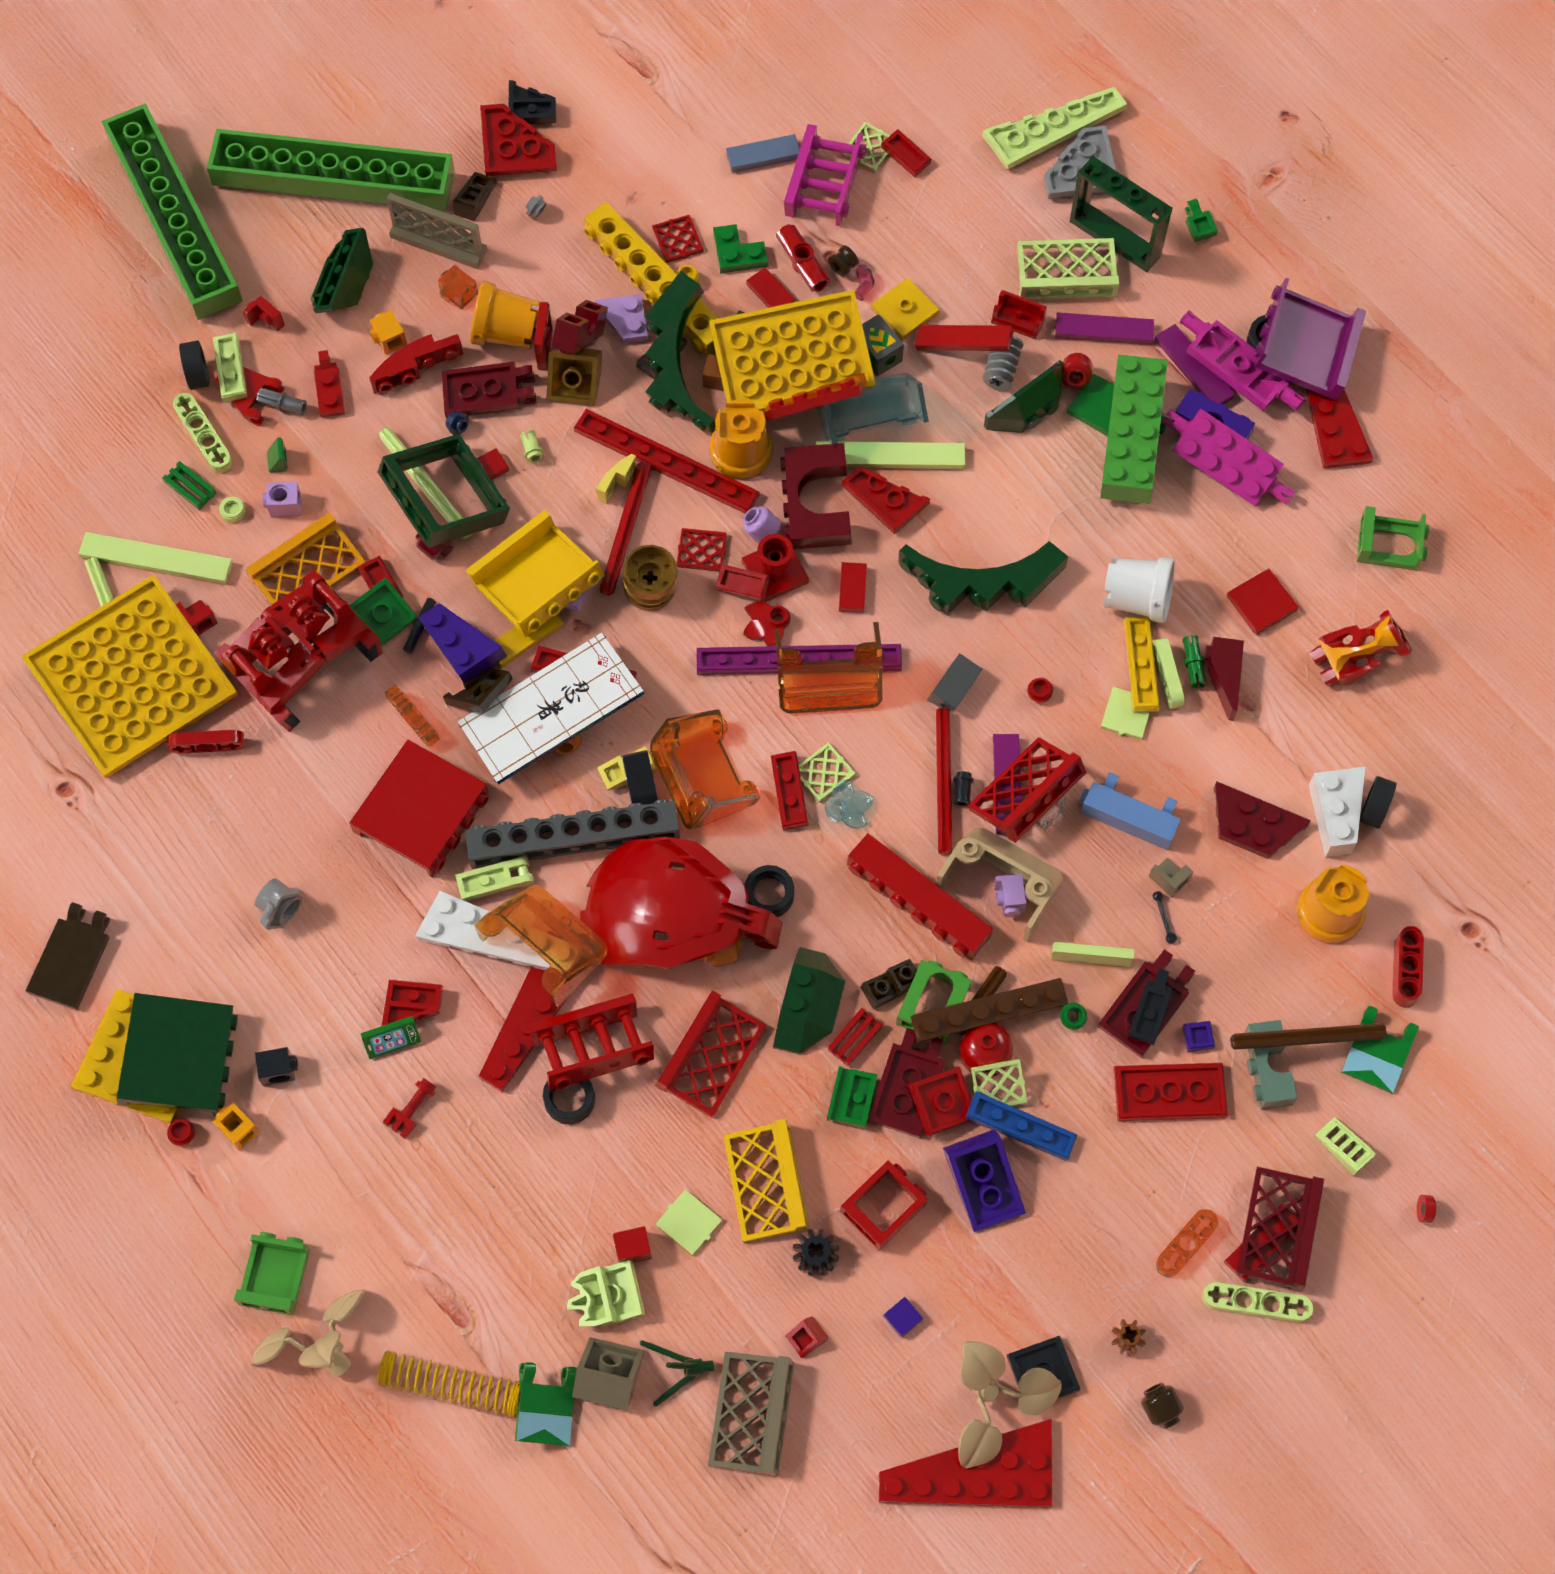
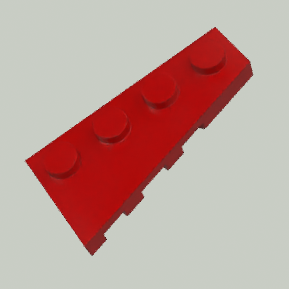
[763,373,867,421]

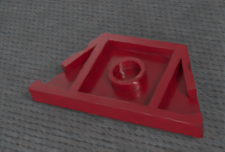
[1214,781,1311,859]

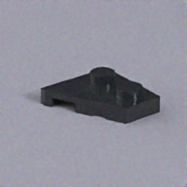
[508,80,556,123]

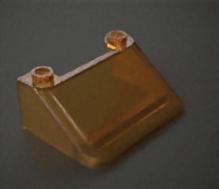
[474,885,607,1007]

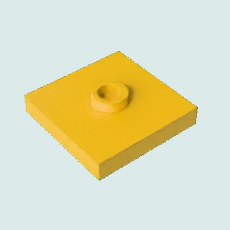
[871,278,940,341]

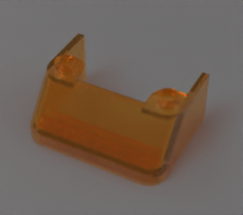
[775,622,883,714]

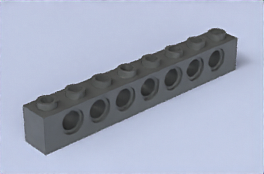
[465,799,680,869]

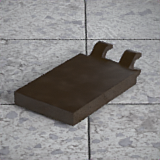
[25,902,110,1010]

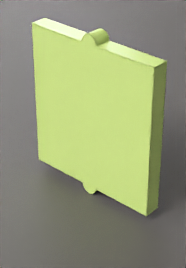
[1101,687,1150,740]
[656,1190,722,1256]

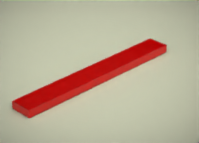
[574,409,760,514]

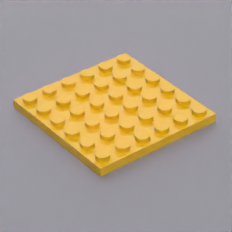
[21,574,238,779]

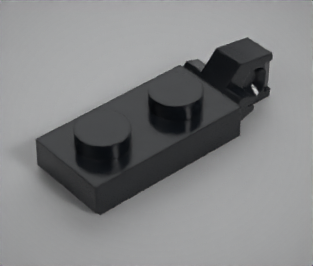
[1128,968,1172,1046]

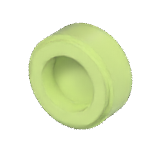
[219,497,246,523]

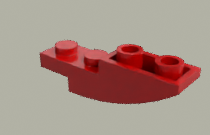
[369,334,463,394]

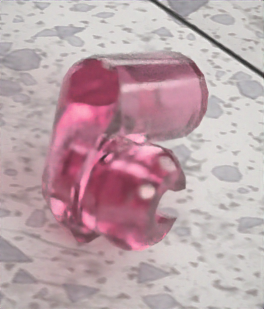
[855,264,875,301]

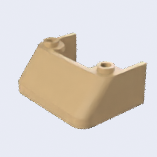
[936,828,1062,942]

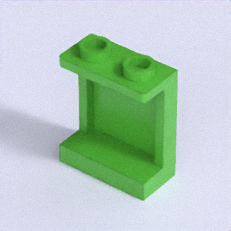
[234,1232,310,1316]

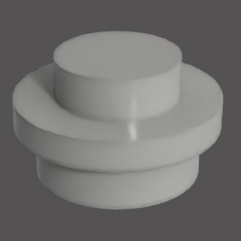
[525,195,547,219]

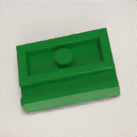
[827,1066,877,1129]

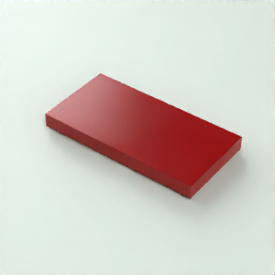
[1113,1063,1228,1121]

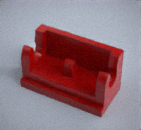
[991,290,1047,340]

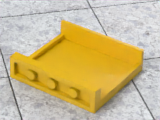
[466,509,604,638]

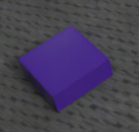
[1182,1021,1215,1052]
[883,1297,923,1338]

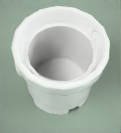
[1104,557,1175,624]

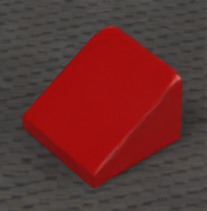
[785,1316,829,1358]

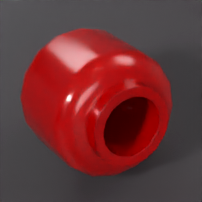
[1062,353,1093,389]

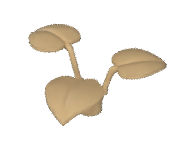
[250,1289,366,1378]
[958,1341,1061,1468]

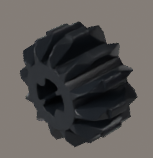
[793,1229,839,1277]

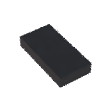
[621,750,658,805]

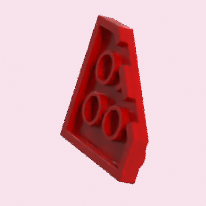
[480,104,557,176]

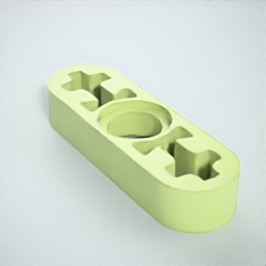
[1153,638,1184,709]

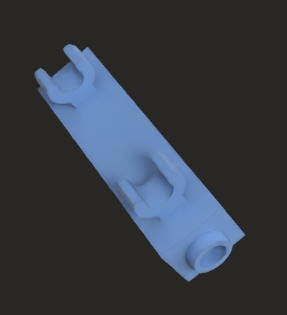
[1079,772,1181,851]

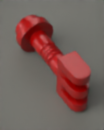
[383,1077,436,1139]

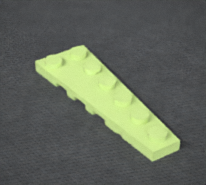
[982,87,1127,170]

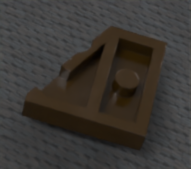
[443,667,513,713]

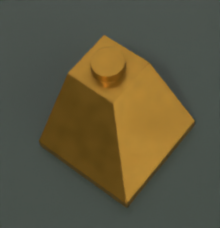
[546,348,603,406]

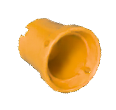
[470,281,540,349]
[709,399,774,479]
[1296,865,1370,943]

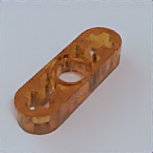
[384,685,440,748]
[1156,1209,1218,1278]

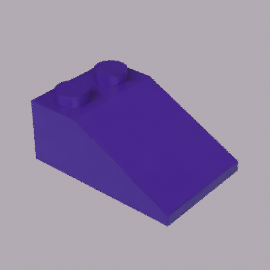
[943,1130,1026,1232]

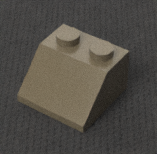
[572,1337,644,1410]

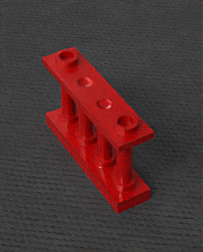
[529,993,654,1091]

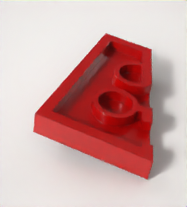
[842,466,930,534]

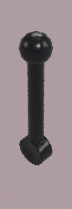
[1152,891,1177,944]

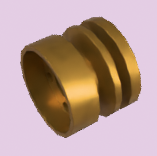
[623,545,677,611]

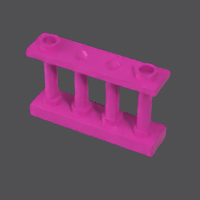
[784,124,867,226]

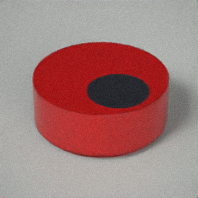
[1417,1195,1436,1223]

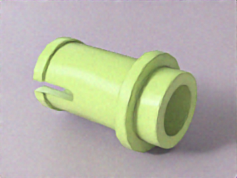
[520,430,544,463]

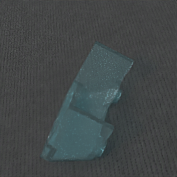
[816,373,929,444]

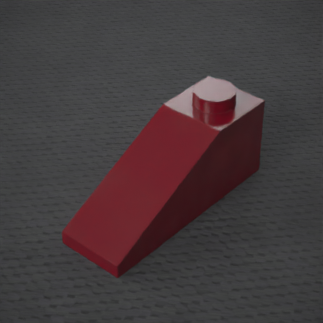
[1204,636,1244,721]

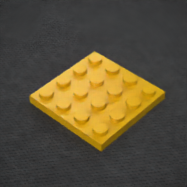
[71,989,180,1124]

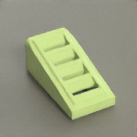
[1314,1117,1376,1176]

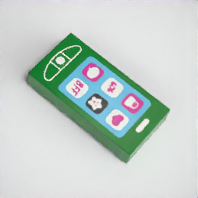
[361,1016,421,1059]

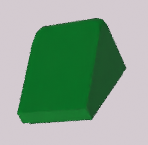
[267,437,288,473]

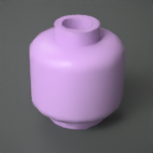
[743,506,780,543]

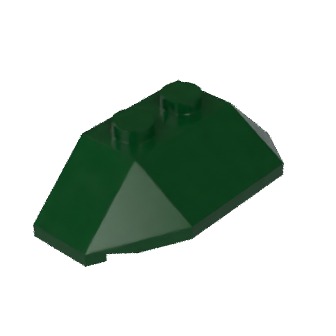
[311,227,373,313]
[984,360,1063,433]
[773,947,845,1055]

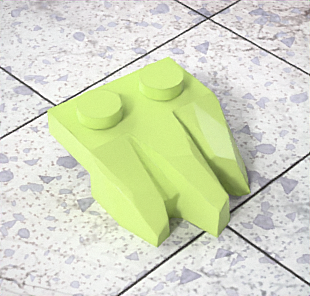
[567,1260,645,1326]

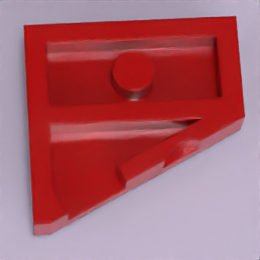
[382,980,443,1026]

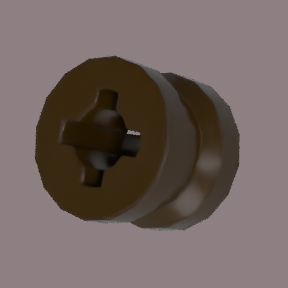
[828,245,859,277]

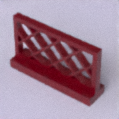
[1236,1166,1324,1292]

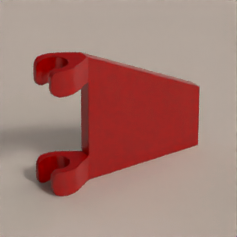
[215,367,285,426]

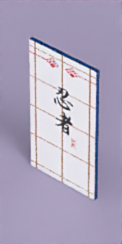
[457,633,645,785]

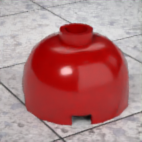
[959,1023,1013,1076]

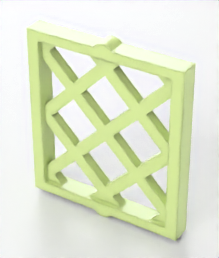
[842,122,890,172]
[799,743,856,802]
[971,1059,1027,1106]

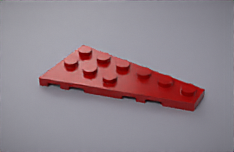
[879,1419,1052,1508]

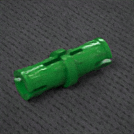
[1182,635,1207,689]

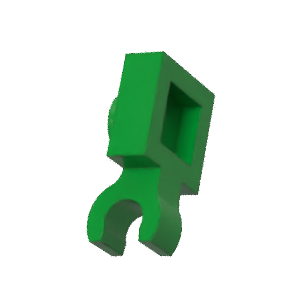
[1185,199,1218,242]

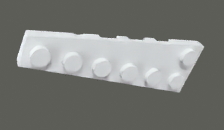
[415,891,582,976]

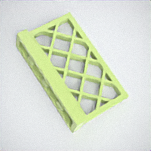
[1017,238,1119,299]

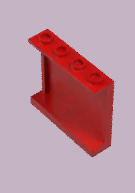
[349,739,489,878]

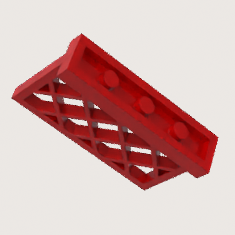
[968,737,1087,843]
[655,990,766,1118]

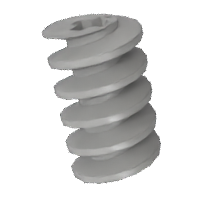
[982,336,1024,392]

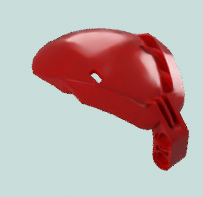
[580,837,783,970]

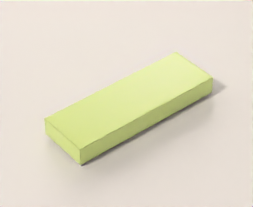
[213,332,248,403]
[1051,942,1134,967]

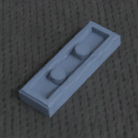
[726,134,800,172]

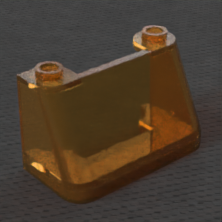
[650,709,761,829]

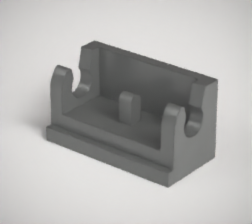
[927,653,983,711]

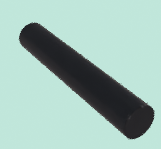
[403,598,436,654]

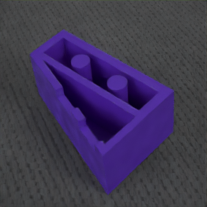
[418,603,507,683]

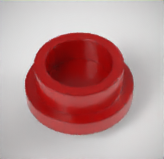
[1027,678,1053,703]
[167,1119,195,1146]

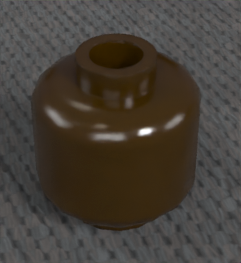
[1141,1383,1184,1428]

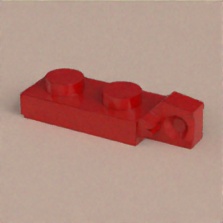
[314,350,345,417]

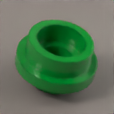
[1060,1003,1087,1030]

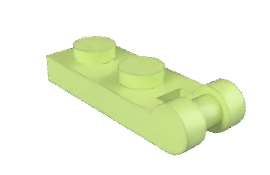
[455,857,534,901]

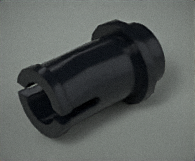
[953,771,974,806]

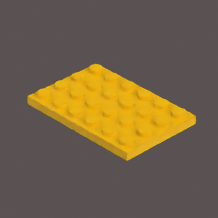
[709,290,876,412]

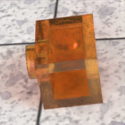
[438,265,478,310]

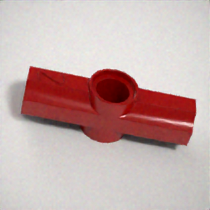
[776,224,830,292]

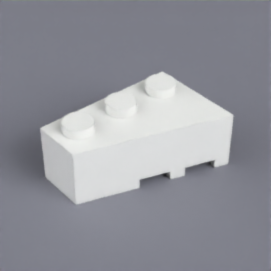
[1309,766,1366,857]

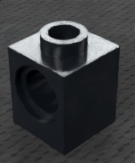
[255,1047,299,1086]

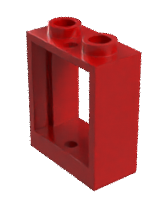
[840,1160,927,1251]

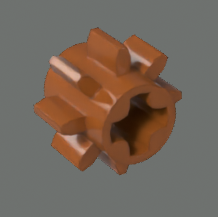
[1111,1319,1146,1355]

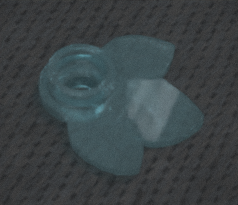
[825,780,874,828]

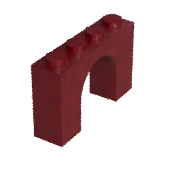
[780,443,852,549]

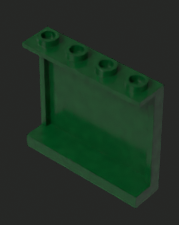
[116,993,238,1117]

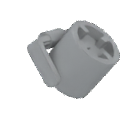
[255,878,302,930]

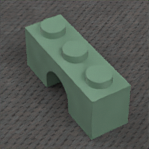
[1244,1020,1297,1110]

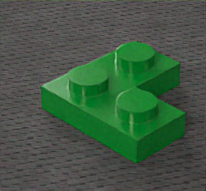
[713,224,768,273]

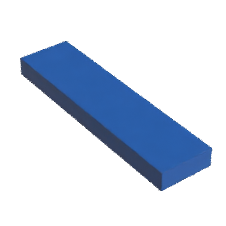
[965,1091,1077,1161]

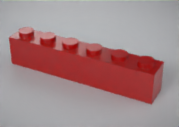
[847,833,993,961]

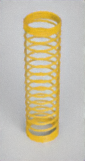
[377,1350,520,1418]

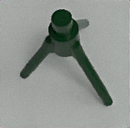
[640,1340,714,1407]

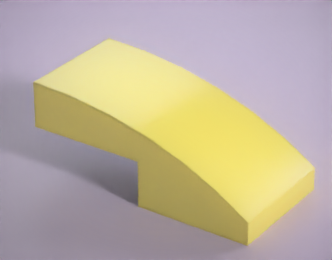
[596,454,637,504]
[597,746,659,791]

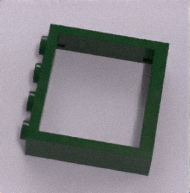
[1069,156,1173,272]
[377,434,510,548]

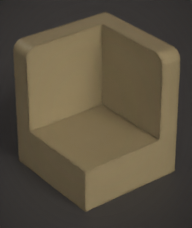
[1149,858,1193,898]

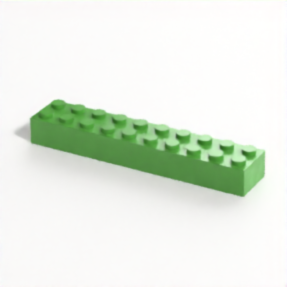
[101,103,243,320]
[207,129,455,211]

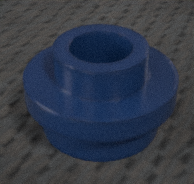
[445,411,468,435]

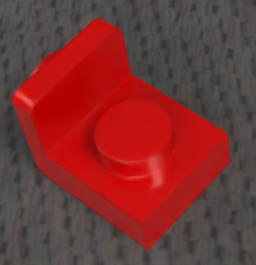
[243,295,285,331]

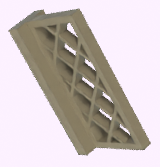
[386,193,487,269]
[708,1352,794,1477]

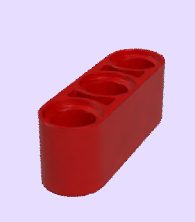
[1392,926,1424,1008]

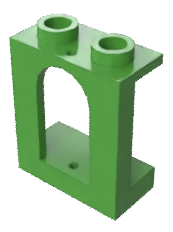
[1357,506,1429,571]
[896,960,972,1045]

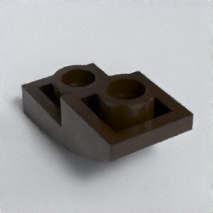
[860,959,917,1010]

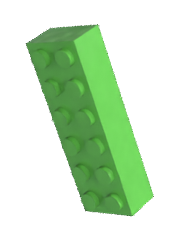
[1100,354,1168,504]

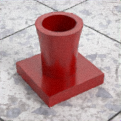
[742,534,809,602]

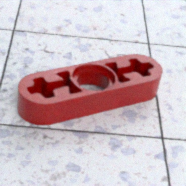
[168,730,244,754]

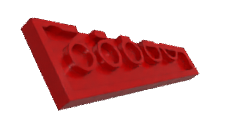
[1305,388,1373,468]
[479,932,593,1093]

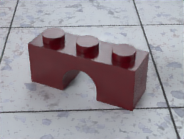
[552,300,608,355]

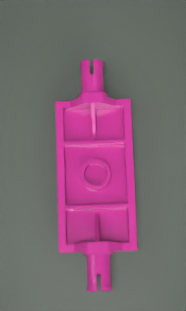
[1179,310,1306,412]
[1162,409,1295,506]

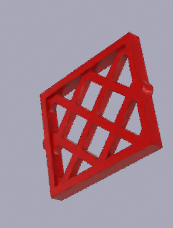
[652,214,704,263]
[677,528,727,572]

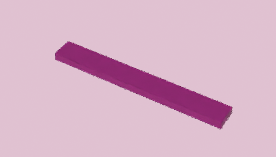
[697,644,902,675]

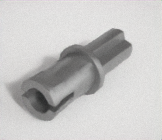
[257,388,307,416]

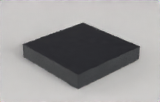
[1006,1335,1080,1399]

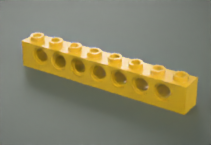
[584,202,718,357]

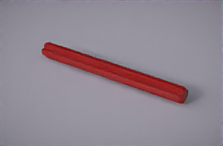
[599,461,652,596]
[936,708,953,855]

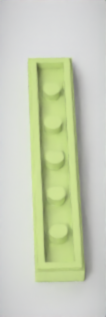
[816,441,965,469]
[78,532,233,585]

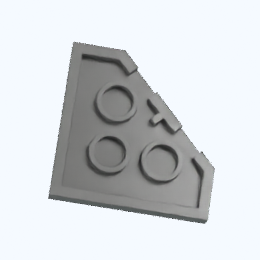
[1044,125,1116,199]

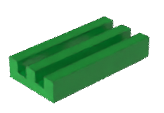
[162,461,217,510]

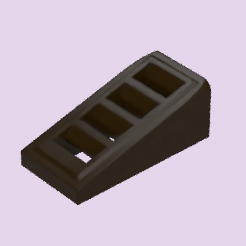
[453,172,496,221]

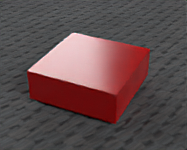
[476,448,509,480]

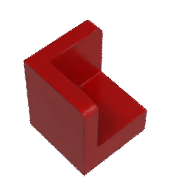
[176,600,218,636]
[613,1226,652,1263]

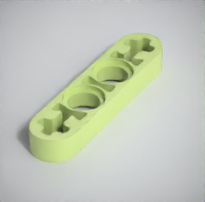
[173,393,232,473]
[1202,1282,1313,1323]

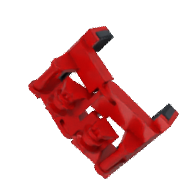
[214,570,383,732]

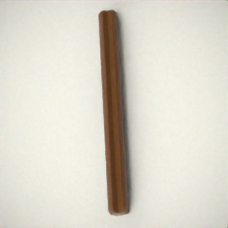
[1230,1023,1387,1050]

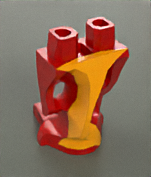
[1310,610,1412,686]

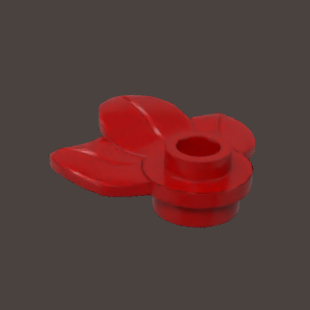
[743,602,791,646]

